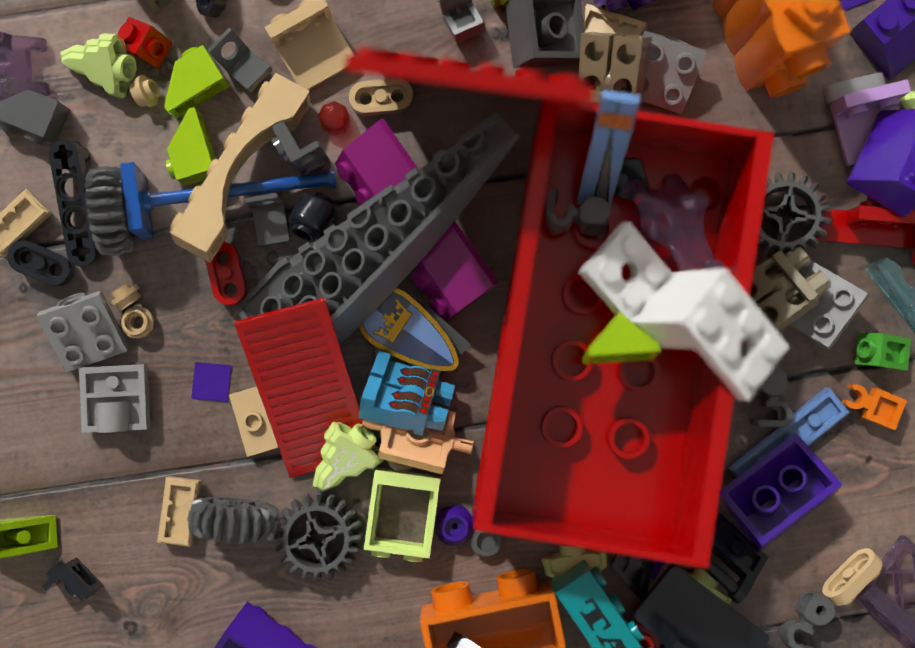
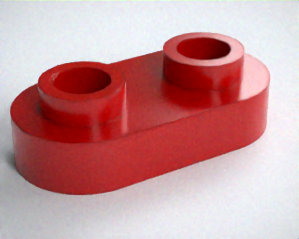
[205,241,247,306]

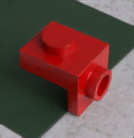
[118,17,173,69]

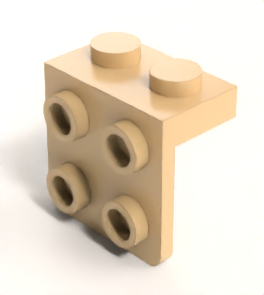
[265,0,353,90]

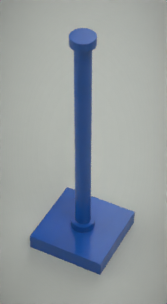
[120,162,336,240]

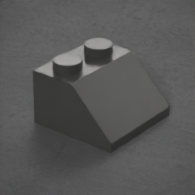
[505,0,584,68]

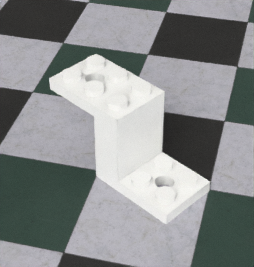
[579,222,789,401]

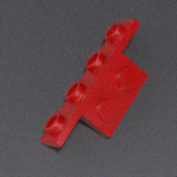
[814,201,915,249]

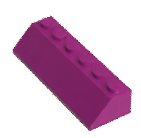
[335,119,499,322]

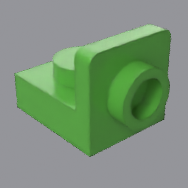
[855,333,911,371]

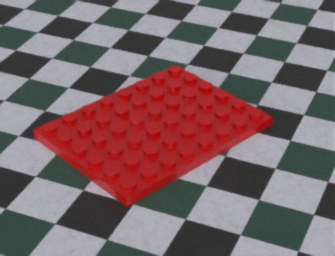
[345,46,594,104]

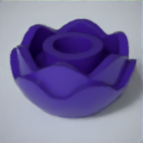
[434,505,474,546]

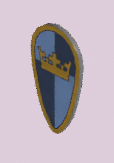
[359,287,460,371]

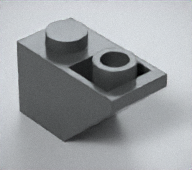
[0,90,71,145]

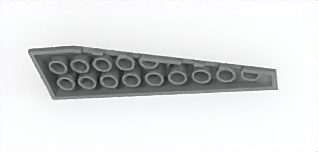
[235,113,519,346]

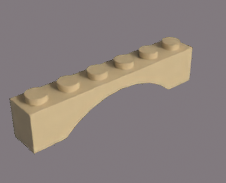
[170,73,311,263]

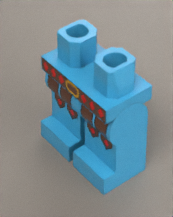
[358,351,455,436]

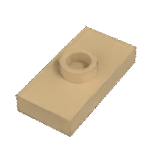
[582,3,647,36]
[0,189,52,257]
[229,386,279,457]
[157,476,201,547]

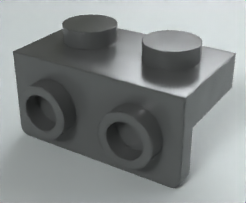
[272,121,329,175]

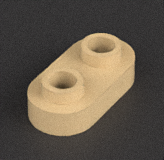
[349,78,414,116]
[822,548,882,606]

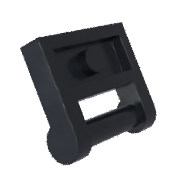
[701,513,769,604]

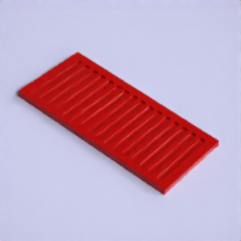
[234,298,363,478]

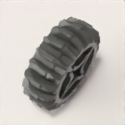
[85,166,135,256]
[757,172,832,257]
[274,491,363,582]
[187,496,280,544]

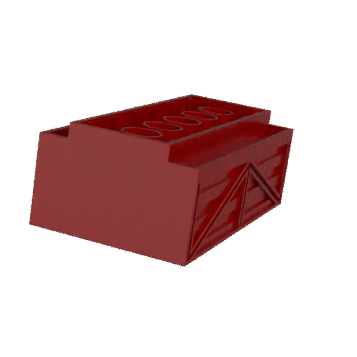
[472,97,774,568]

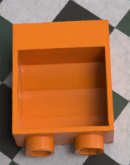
[711,0,851,99]
[420,568,566,648]

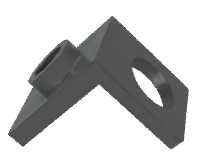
[207,28,273,93]
[245,193,290,247]

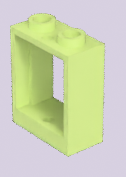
[364,467,441,562]

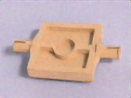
[362,410,474,474]

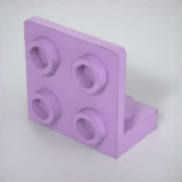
[830,79,911,166]

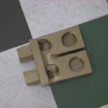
[579,32,652,105]
[749,246,831,333]

